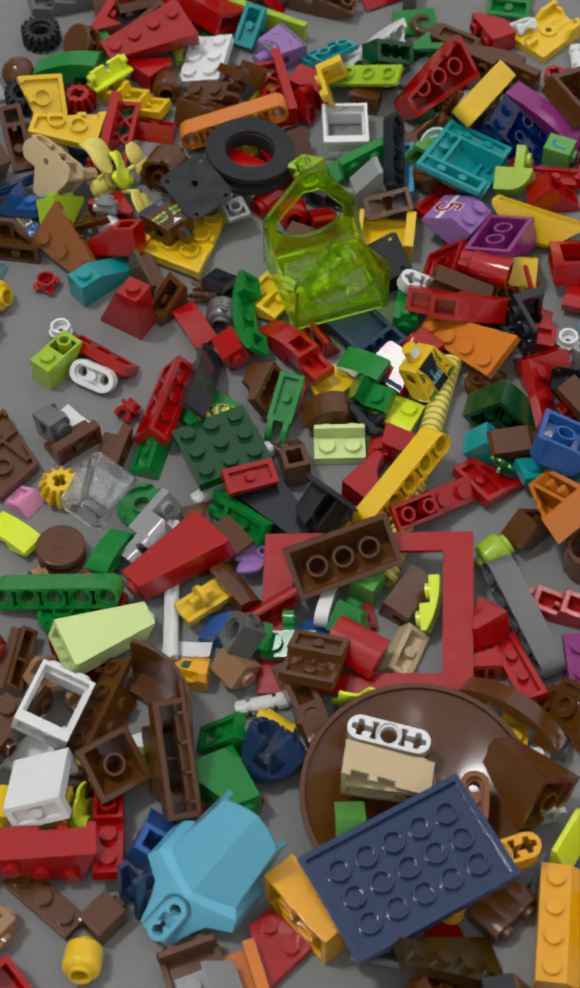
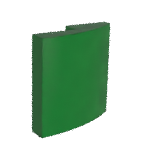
[486,0,532,19]

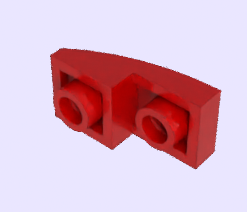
[171,300,216,351]

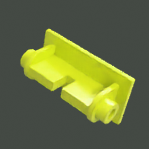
[86,54,134,93]

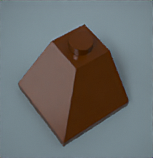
[75,724,152,805]

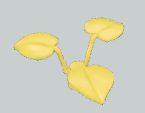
[79,137,153,214]

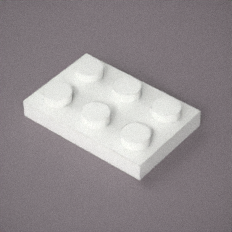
[180,34,234,88]

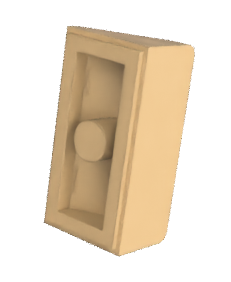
[379,622,430,673]

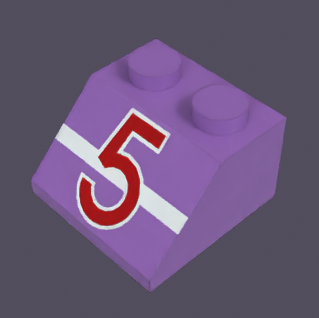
[421,195,492,244]

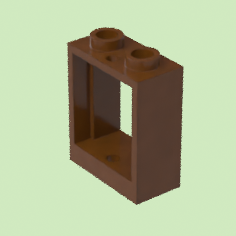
[541,66,580,130]

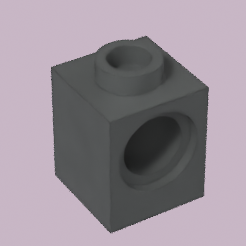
[218,610,266,659]

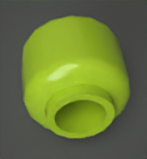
[473,534,515,571]

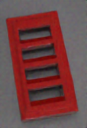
[474,648,503,679]

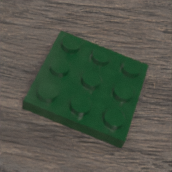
[171,404,273,491]

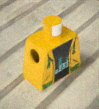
[398,342,457,404]

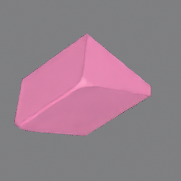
[4,485,44,519]

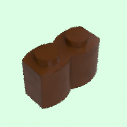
[468,880,537,945]

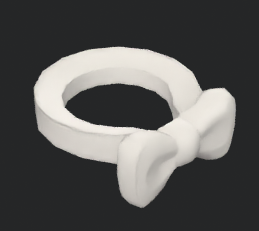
[510,17,537,35]

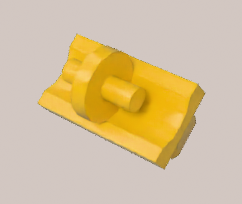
[173,579,230,627]

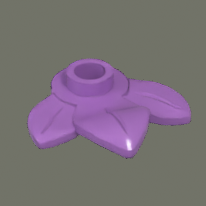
[234,545,265,574]

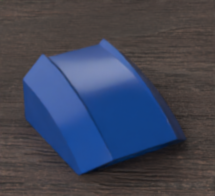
[530,408,580,477]

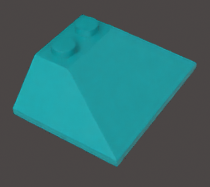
[415,120,512,201]

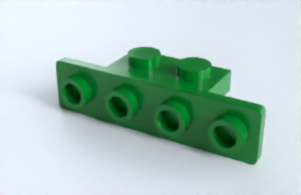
[323,137,383,187]

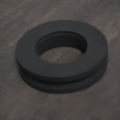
[205,118,294,196]

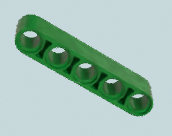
[0,573,125,610]

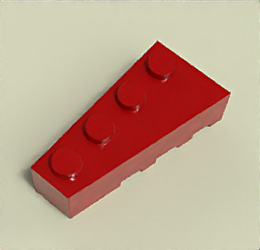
[100,0,200,64]
[392,36,481,121]

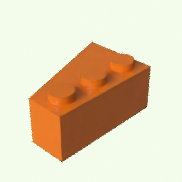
[528,468,580,545]

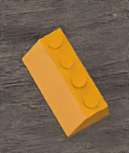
[532,862,580,988]

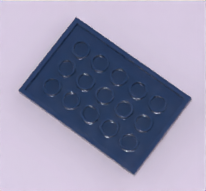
[297,774,521,967]

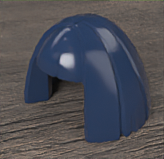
[241,716,307,784]

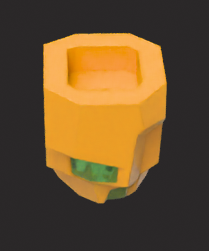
[174,656,211,692]

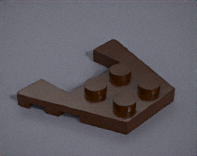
[0,409,40,501]

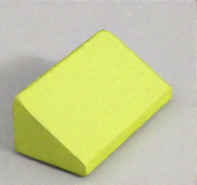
[548,808,580,866]

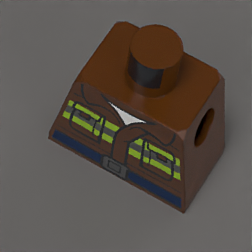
[138,194,195,246]

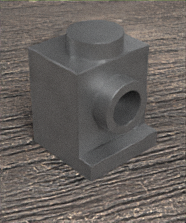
[32,401,72,444]

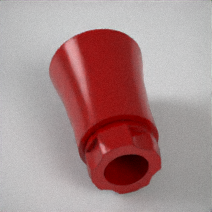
[457,249,514,291]

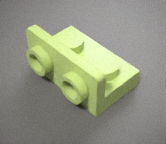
[314,423,366,465]

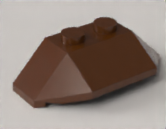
[0,217,41,264]

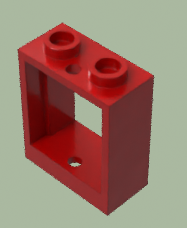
[547,241,580,286]

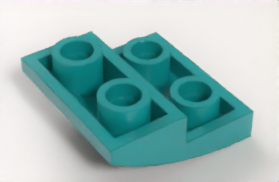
[300,39,359,69]

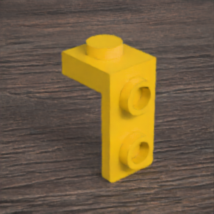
[314,54,349,109]

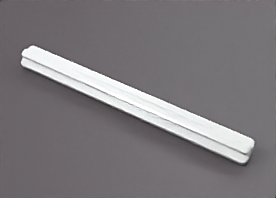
[163,519,180,661]

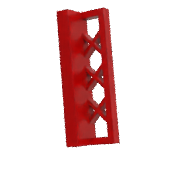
[254,47,298,127]
[94,91,142,175]
[133,355,192,446]

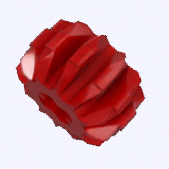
[64,83,97,115]

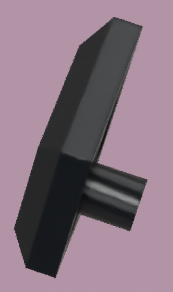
[348,403,387,436]

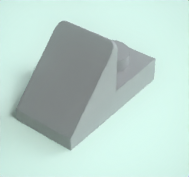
[174,960,243,988]

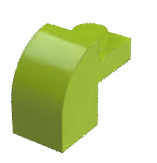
[493,145,536,196]

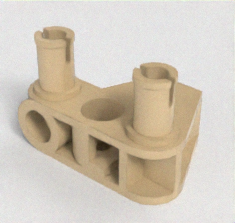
[23,134,98,197]

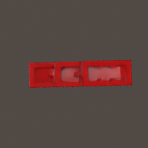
[528,584,580,629]

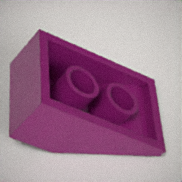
[464,214,536,256]

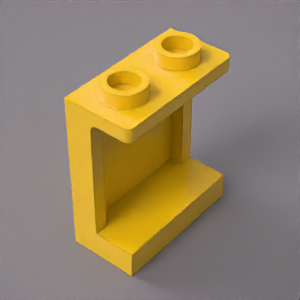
[351,208,417,263]

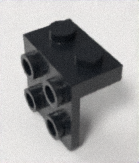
[507,287,544,356]

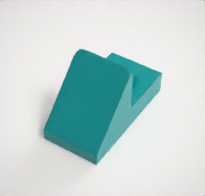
[234,2,267,51]

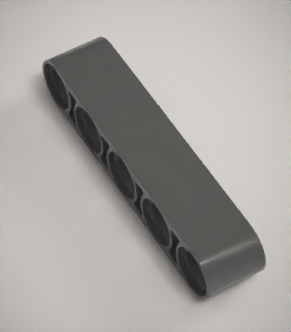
[482,554,566,680]

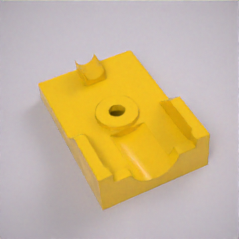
[514,0,580,64]

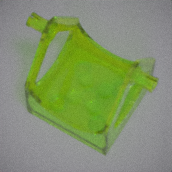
[263,156,390,329]

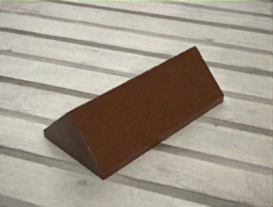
[282,512,404,601]

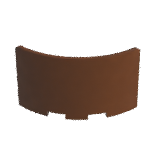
[126,639,194,746]

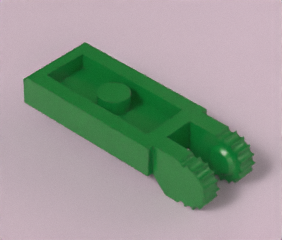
[264,370,306,442]
[208,489,273,548]

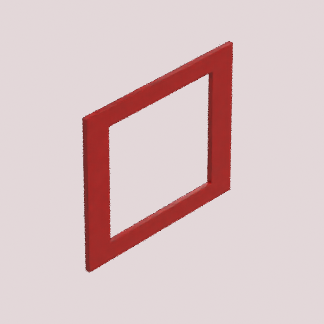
[257,531,474,695]

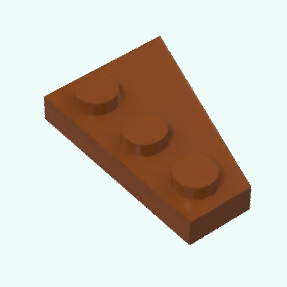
[32,201,97,273]

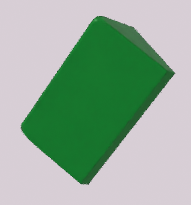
[392,8,437,37]
[128,436,173,480]

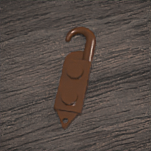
[410,14,484,46]

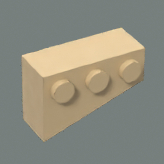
[340,739,435,803]

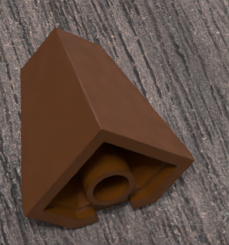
[483,737,580,829]

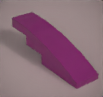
[504,81,580,151]

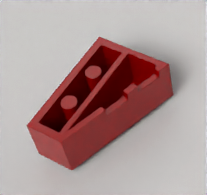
[0,821,96,883]

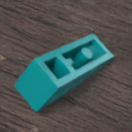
[67,256,134,307]

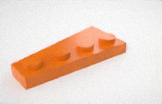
[416,316,521,380]

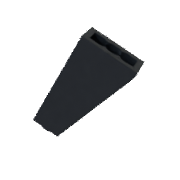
[232,474,315,534]

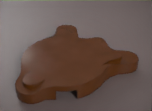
[538,678,580,752]

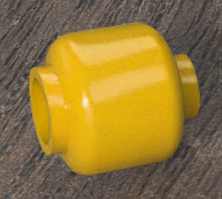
[61,936,104,984]

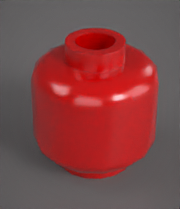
[277,196,309,229]

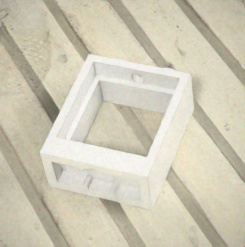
[322,103,369,159]
[11,659,96,750]

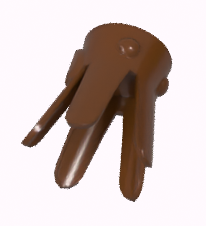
[188,277,225,302]

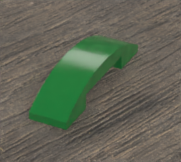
[232,269,269,358]

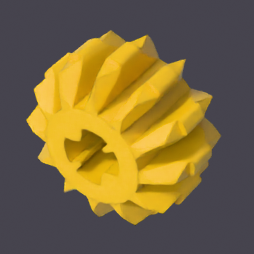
[38,465,84,510]

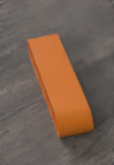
[179,93,288,150]

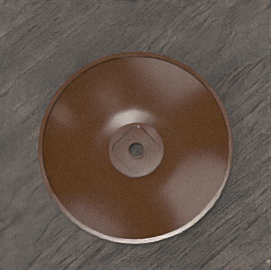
[299,683,533,859]

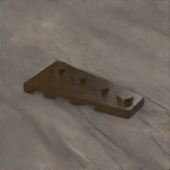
[393,937,502,988]

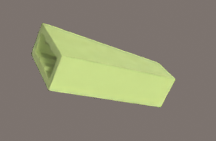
[48,601,155,674]

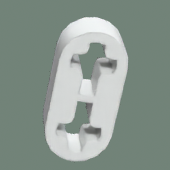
[313,588,338,628]

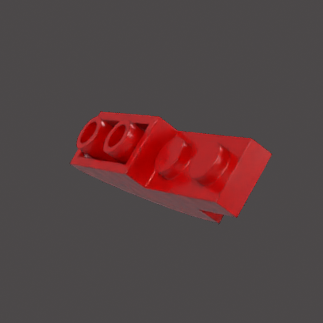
[405,285,508,324]
[258,320,335,385]
[388,476,476,532]
[92,792,125,881]

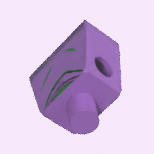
[252,22,307,69]

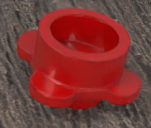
[33,271,61,295]

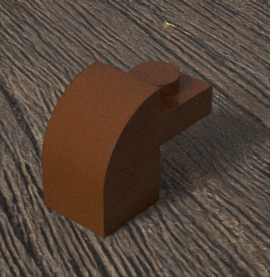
[300,391,360,431]

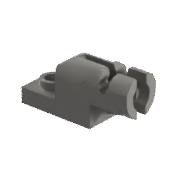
[121,487,182,564]

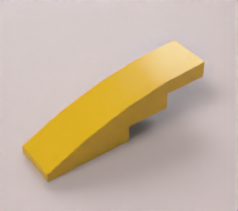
[95,80,173,120]

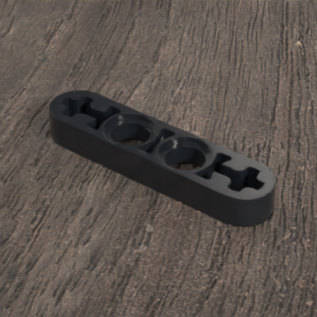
[383,112,405,191]

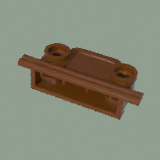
[142,679,203,821]

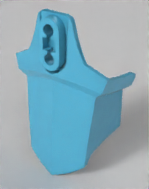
[141,789,288,946]

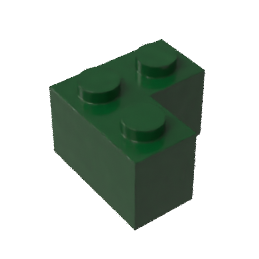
[462,378,535,428]

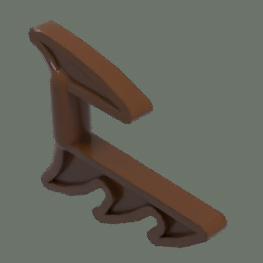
[437,89,465,128]
[74,212,110,242]

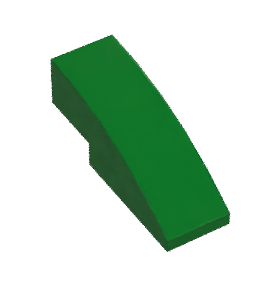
[32,51,101,84]

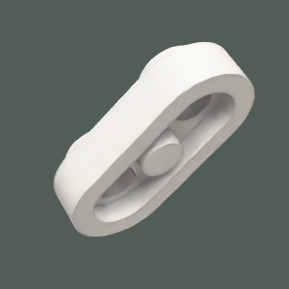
[69,359,118,393]

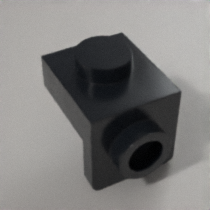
[201,268,237,298]

